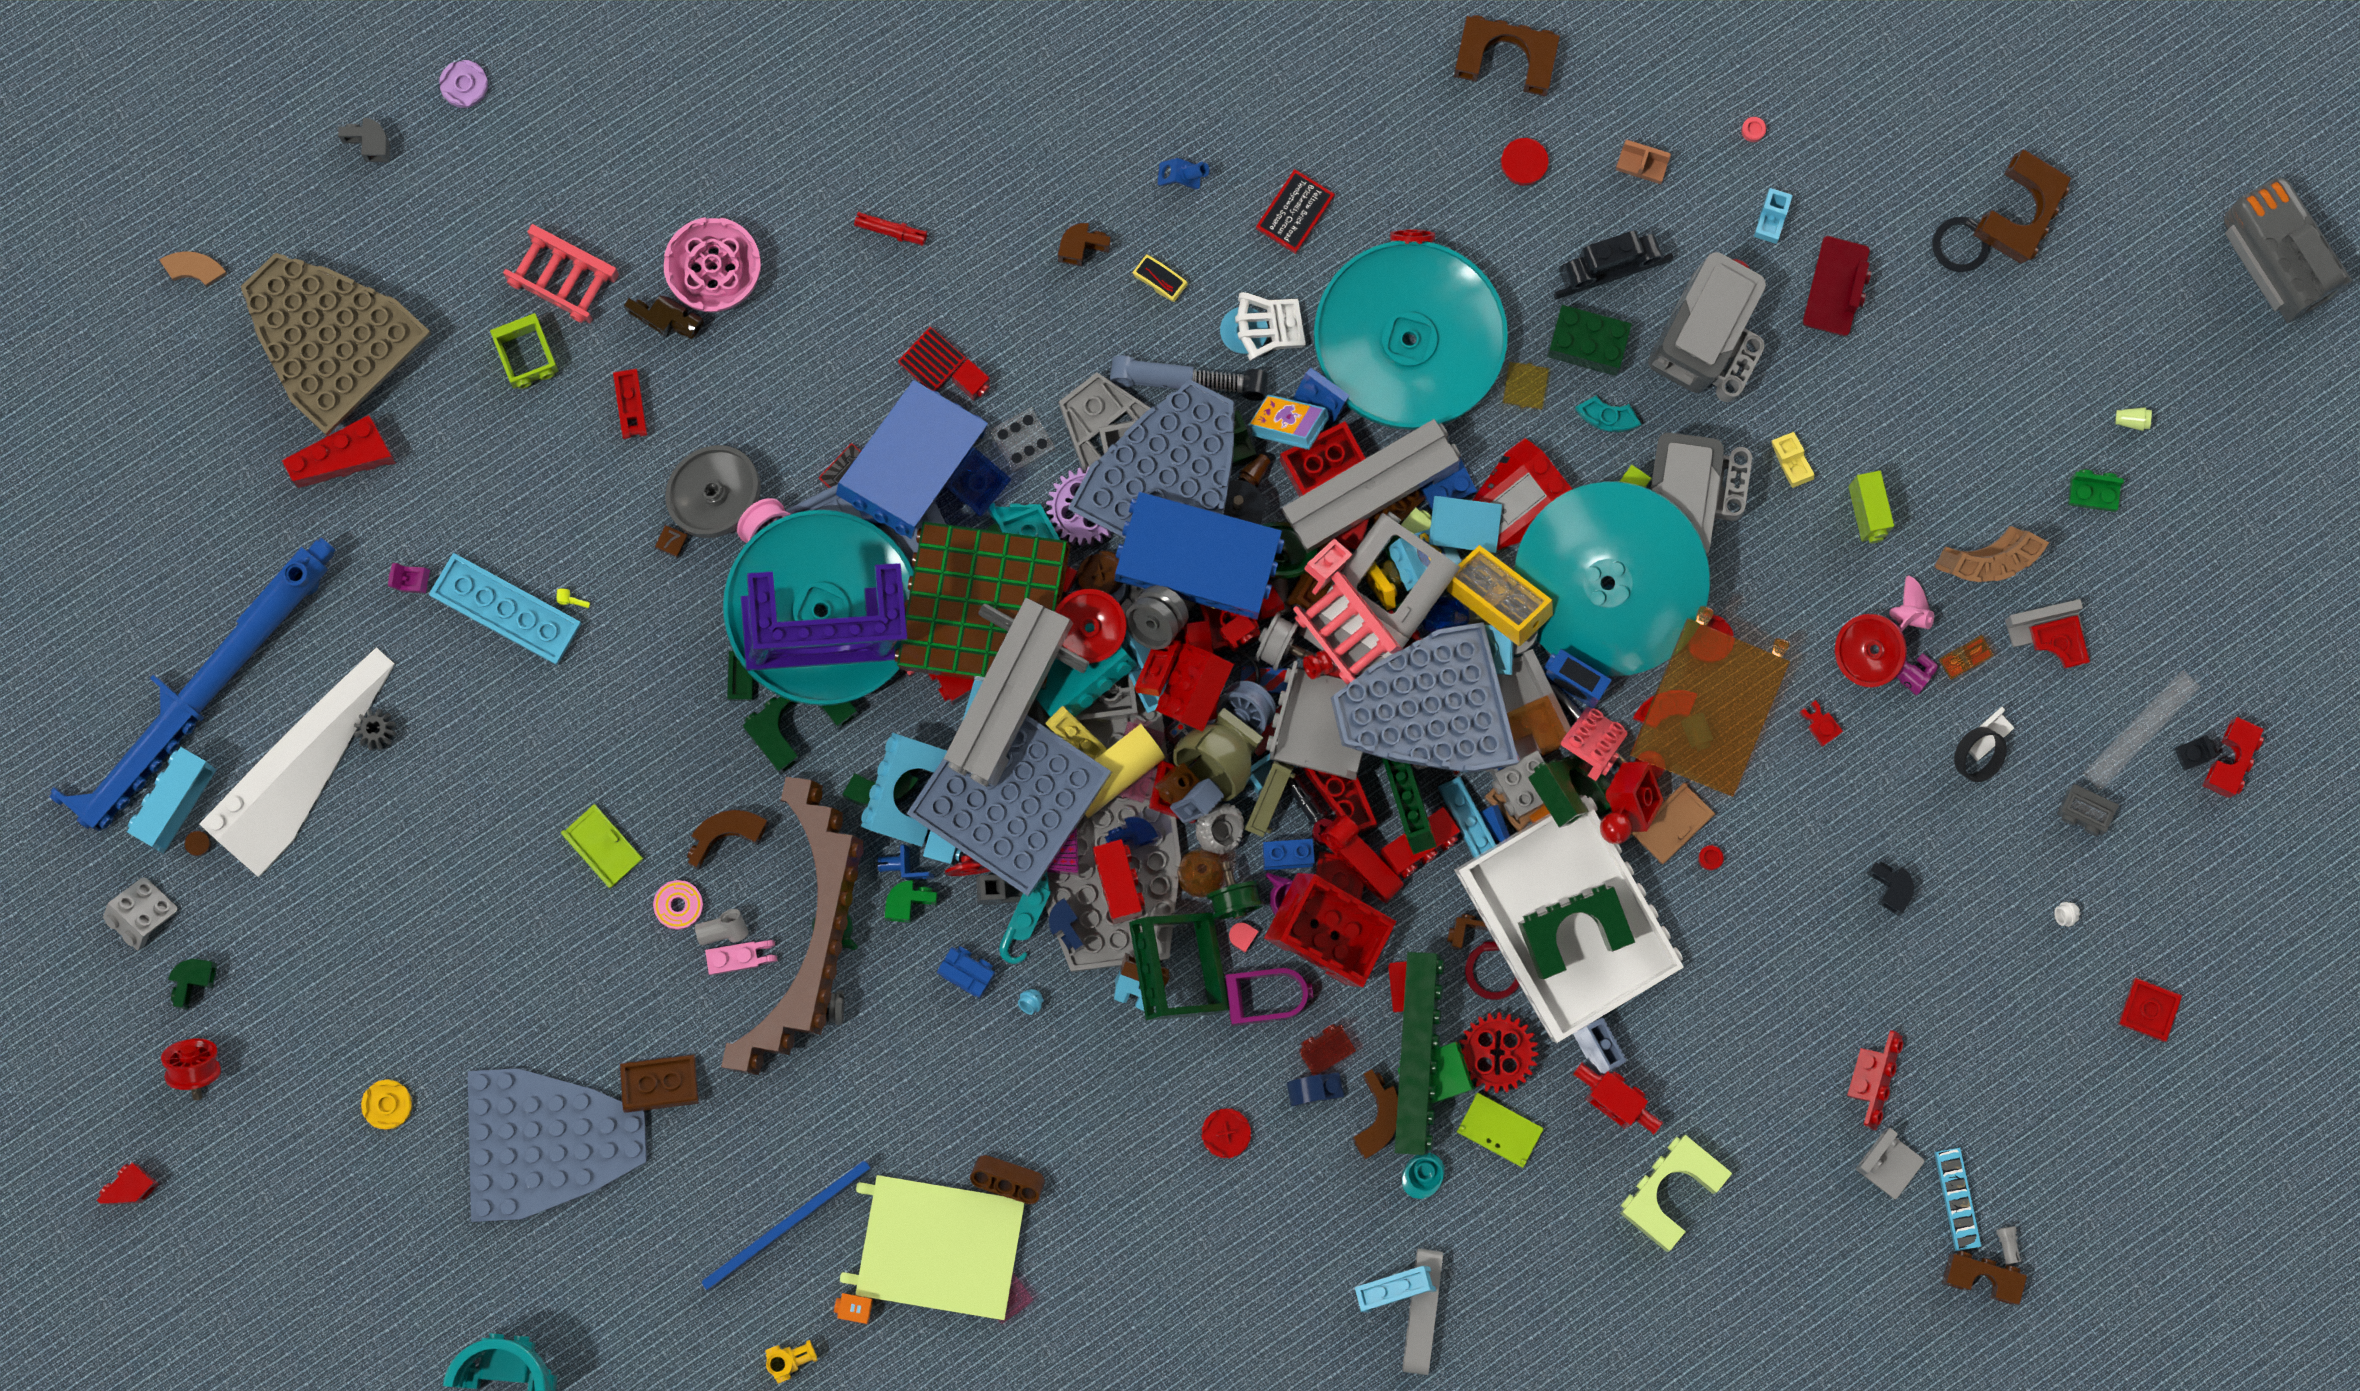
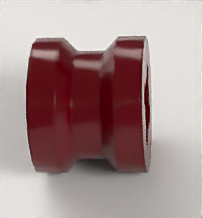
[1312,819,1333,846]

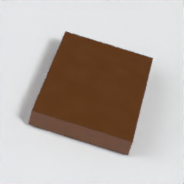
[620,1055,699,1113]

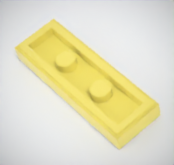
[1045,705,1108,760]

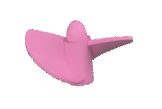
[1889,576,1934,632]

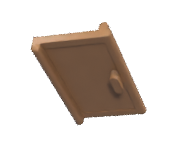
[1632,782,1715,864]

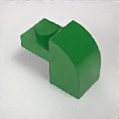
[884,880,938,923]

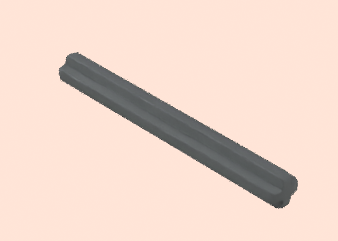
[978,604,1089,673]

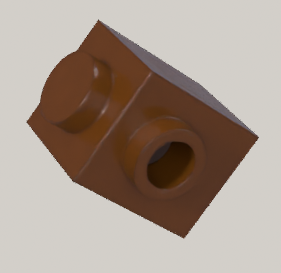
[1154,763,1199,805]

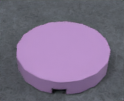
[439,60,488,108]

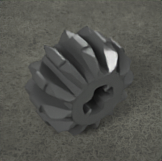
[354,709,396,751]

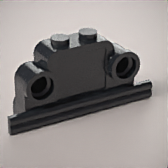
[1554,231,1673,300]

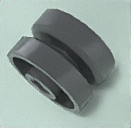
[1125,585,1189,650]

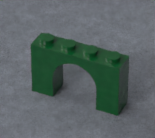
[742,696,858,775]
[1528,755,1612,828]
[1517,883,1635,979]

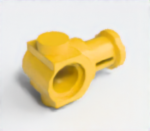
[765,1340,818,1384]

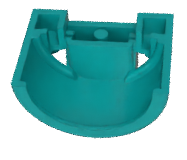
[443,1333,558,1391]

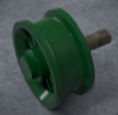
[1206,861,1265,920]

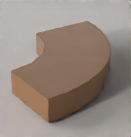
[159,252,227,287]

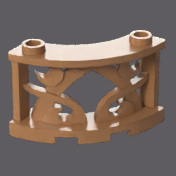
[1935,526,2049,582]

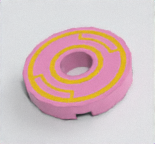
[653,880,704,930]

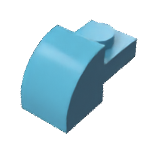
[1754,188,1793,244]

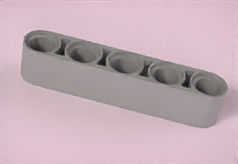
[1402,1248,1443,1375]

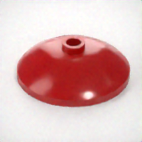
[1055,589,1126,663]
[1835,614,1907,687]

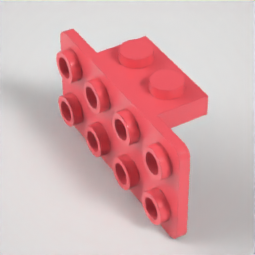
[1561,707,1628,781]

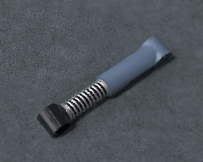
[1110,355,1268,401]

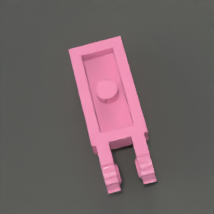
[705,940,778,975]

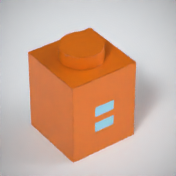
[834,1293,873,1324]

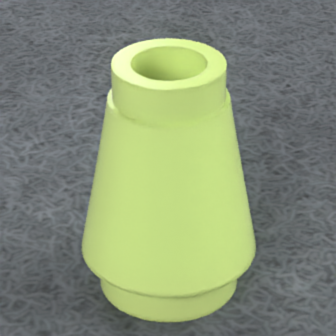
[2115,407,2152,431]

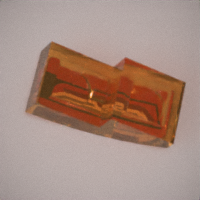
[1939,635,1994,680]

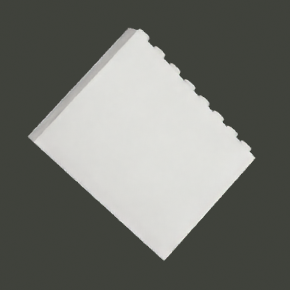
[1454,795,1684,1043]

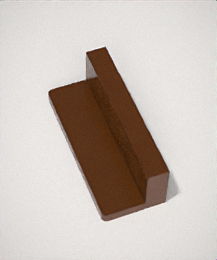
[1284,540,1334,611]

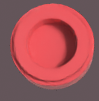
[1741,117,1766,142]

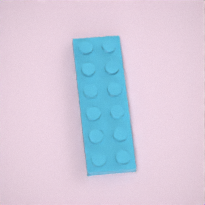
[429,553,582,665]

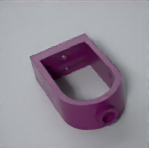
[1225,968,1313,1027]

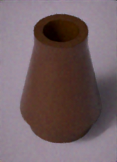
[1237,454,1271,487]

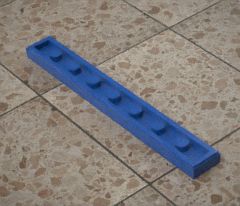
[702,1161,872,1291]

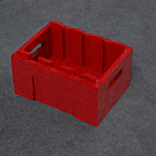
[1264,873,1397,988]

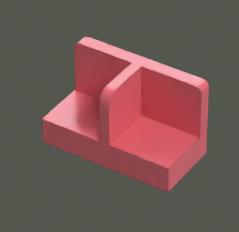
[1304,538,1353,595]

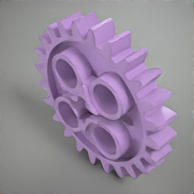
[1046,467,1111,547]

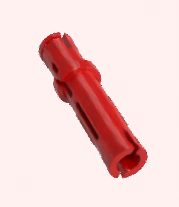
[854,212,928,246]

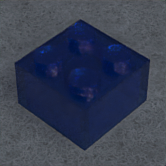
[944,447,1012,517]

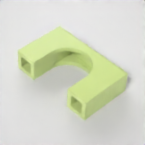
[1620,1135,1732,1252]

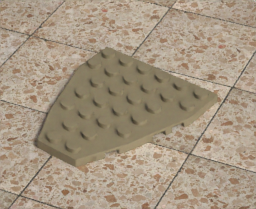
[240,253,431,436]

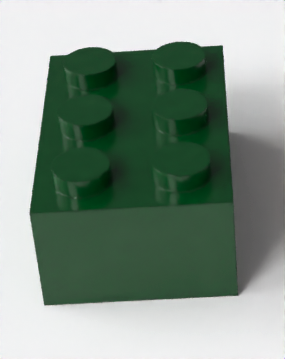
[1547,305,1632,376]

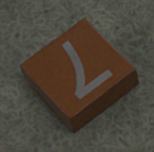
[655,525,688,558]

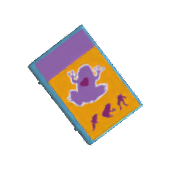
[1249,394,1329,450]

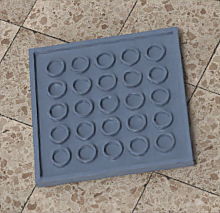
[907,715,1113,897]

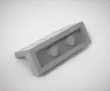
[2005,599,2083,647]

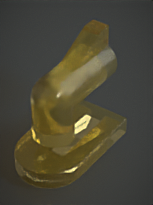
[1379,560,1403,591]

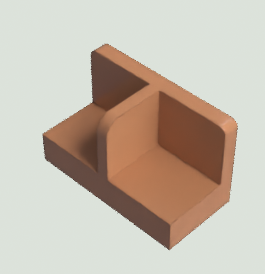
[1615,140,1671,184]

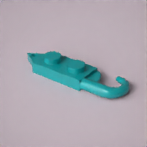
[999,871,1052,964]

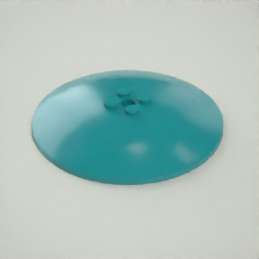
[1515,481,1710,676]

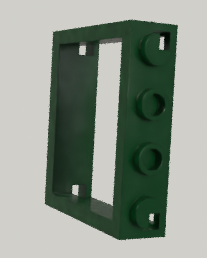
[1129,913,1230,1021]

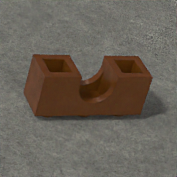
[1942,1251,2027,1306]

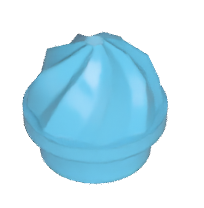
[1018,989,1043,1015]

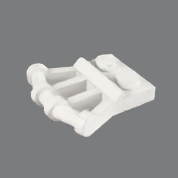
[1235,292,1306,361]

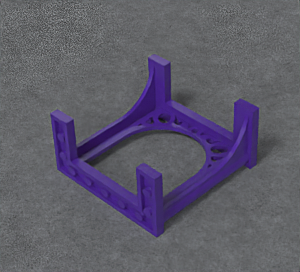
[740,563,907,671]

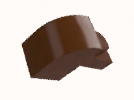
[1058,223,1111,267]

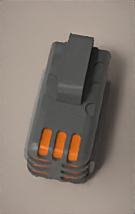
[2224,177,2353,324]

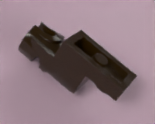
[624,295,704,340]

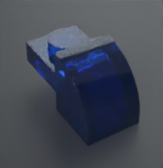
[1105,817,1158,849]

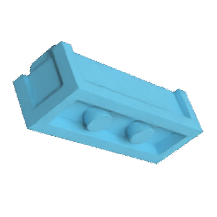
[1355,1266,1437,1313]

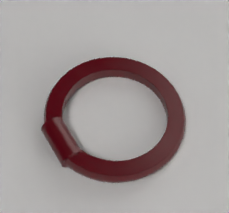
[1465,941,1520,1000]

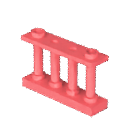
[503,224,619,324]
[1293,571,1403,685]

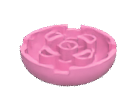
[664,217,761,312]

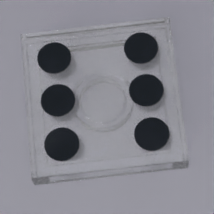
[989,407,1056,473]

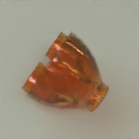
[1177,848,1225,898]

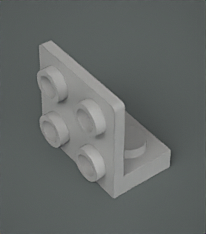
[1855,1128,1924,1199]

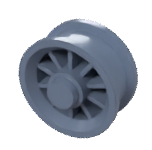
[1216,681,1276,735]

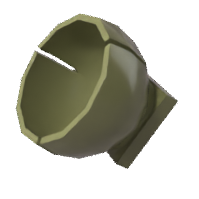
[1174,708,1263,802]

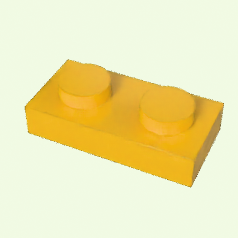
[1366,562,1397,610]

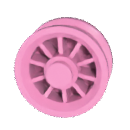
[737,498,791,543]

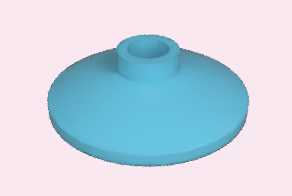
[1220,307,1268,354]

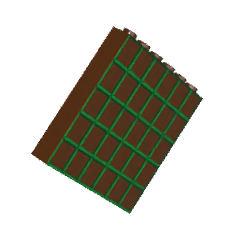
[895,522,1071,690]

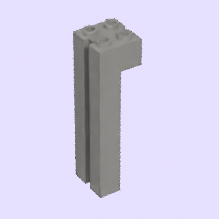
[1282,419,1461,553]
[944,598,1073,787]

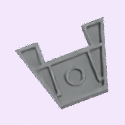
[1058,372,1151,473]

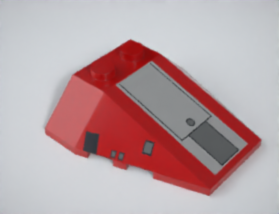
[1472,438,1572,551]

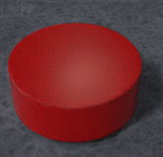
[1698,845,1724,871]

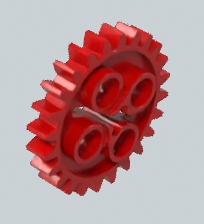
[1459,1012,1539,1094]

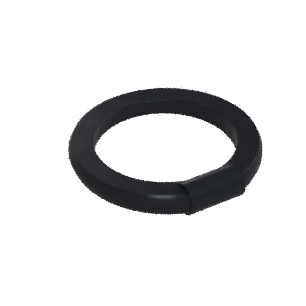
[1932,217,1989,272]

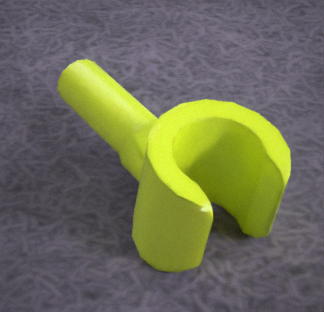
[557,589,590,608]

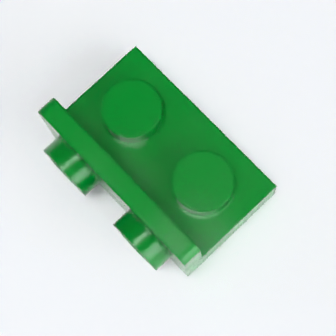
[2068,470,2124,512]

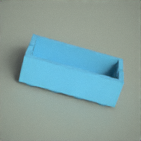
[127,747,217,854]

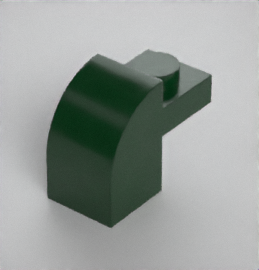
[168,959,218,1010]

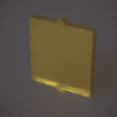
[1503,362,1549,410]

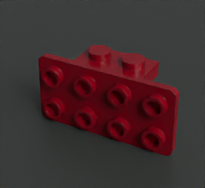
[1802,236,1871,337]

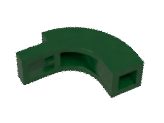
[843,768,921,807]

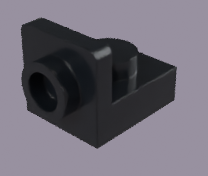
[2174,735,2217,771]

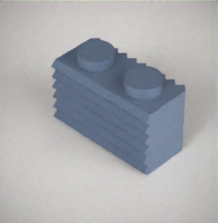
[1170,778,1224,823]
[1573,1018,1627,1075]

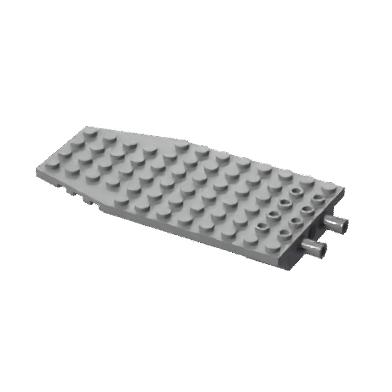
[1027,674,1181,972]

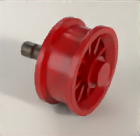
[161,1038,221,1100]

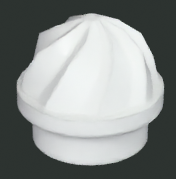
[2054,902,2080,927]

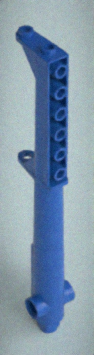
[49,538,336,832]

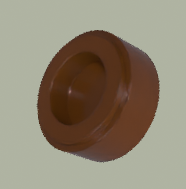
[184,831,211,857]

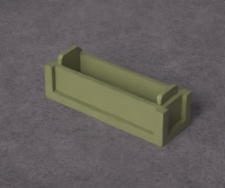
[1245,761,1296,837]

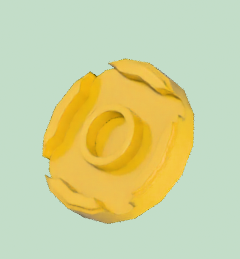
[361,1079,413,1130]

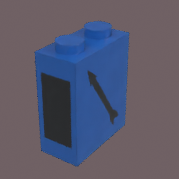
[1543,649,1611,708]

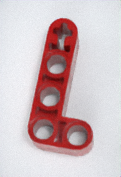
[1320,816,1404,903]

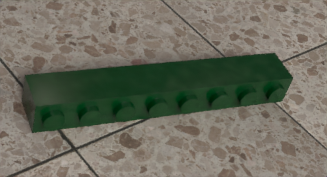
[1395,952,1444,1155]

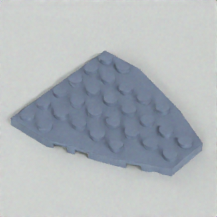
[1068,379,1235,539]
[1331,622,1519,773]
[468,1068,647,1222]

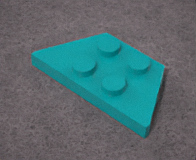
[987,503,1060,540]

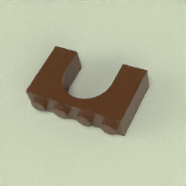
[1453,15,1560,97]
[1973,149,2071,264]

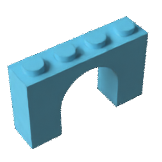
[861,733,947,847]

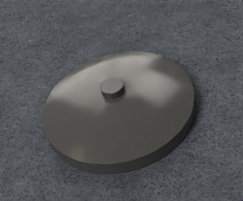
[665,445,761,538]

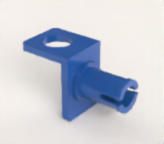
[1158,158,1209,189]
[878,844,934,880]

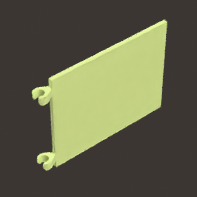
[840,1175,1025,1320]

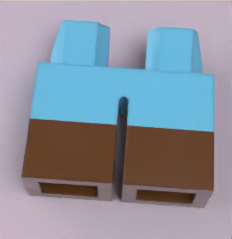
[1114,953,1170,1011]

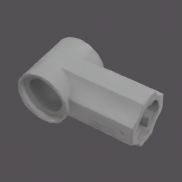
[695,909,749,946]

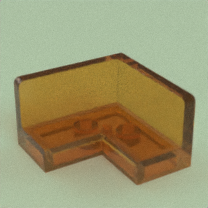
[1507,695,1567,755]

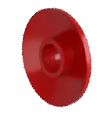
[945,856,990,876]

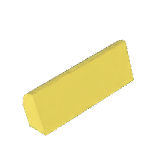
[1084,724,1165,818]

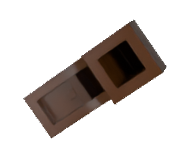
[687,810,769,870]
[1352,1069,1398,1160]

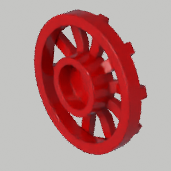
[1390,229,1435,244]

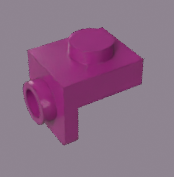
[388,563,430,594]

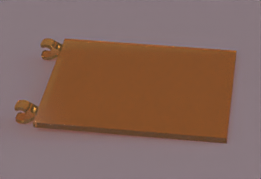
[1630,606,1790,797]

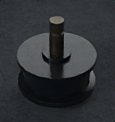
[1224,480,1265,525]

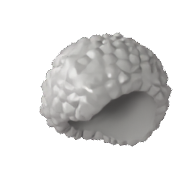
[1195,803,1244,854]

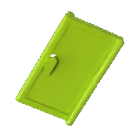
[561,804,643,889]
[1457,1093,1544,1168]

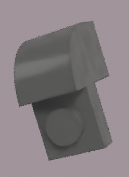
[338,118,390,162]
[976,875,1023,905]

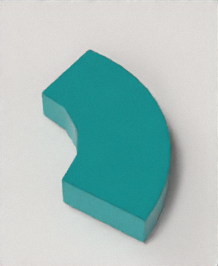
[1575,395,1642,432]

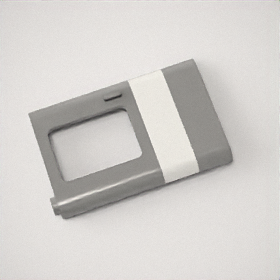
[1297,512,1460,676]

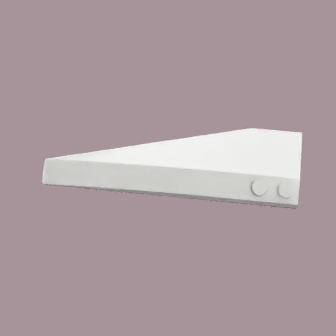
[200,647,395,877]

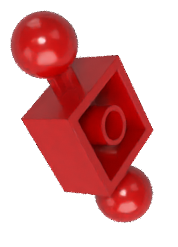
[1600,750,1665,844]

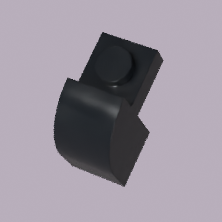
[1866,862,1914,916]

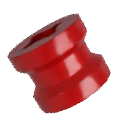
[1303,650,1333,679]

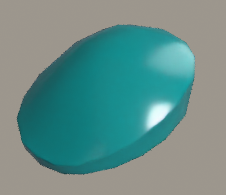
[1402,1153,1445,1199]

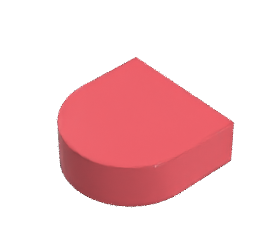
[1229,923,1259,953]

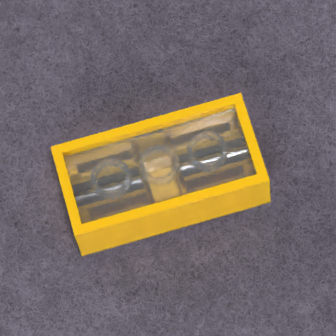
[1447,545,1553,647]

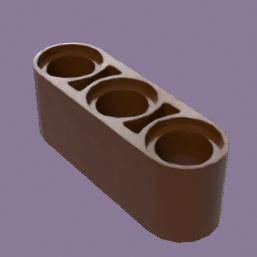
[970,1155,1045,1204]

